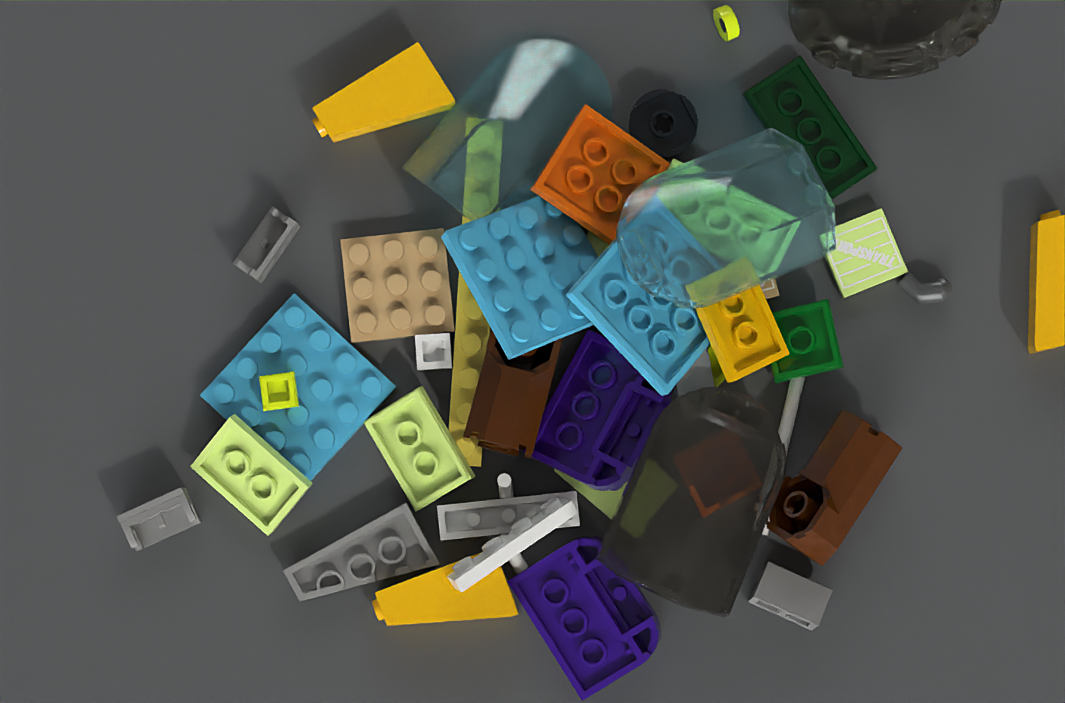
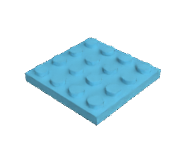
[441,196,598,360]
[566,196,723,396]
[200,293,397,481]

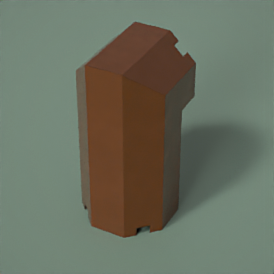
[463,329,563,458]
[764,410,902,566]

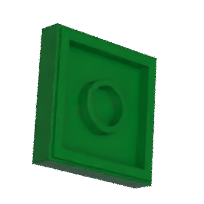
[771,299,844,384]

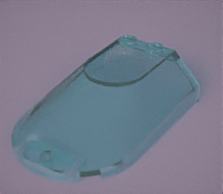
[402,39,612,221]
[616,127,836,308]

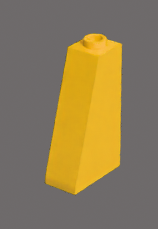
[311,42,456,143]
[1027,210,1065,354]
[372,552,519,626]

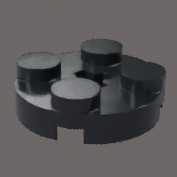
[628,89,698,160]

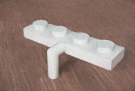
[437,473,580,540]
[447,497,579,592]

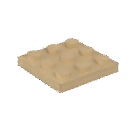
[340,228,455,343]

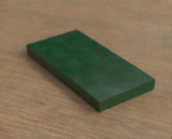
[742,55,878,208]

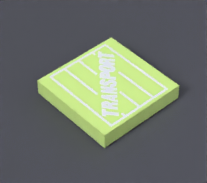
[816,208,908,299]

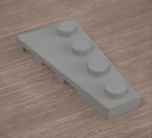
[283,503,440,601]

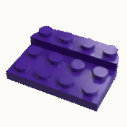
[523,329,673,491]
[507,536,661,701]

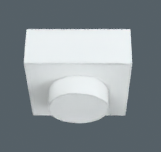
[415,333,452,371]

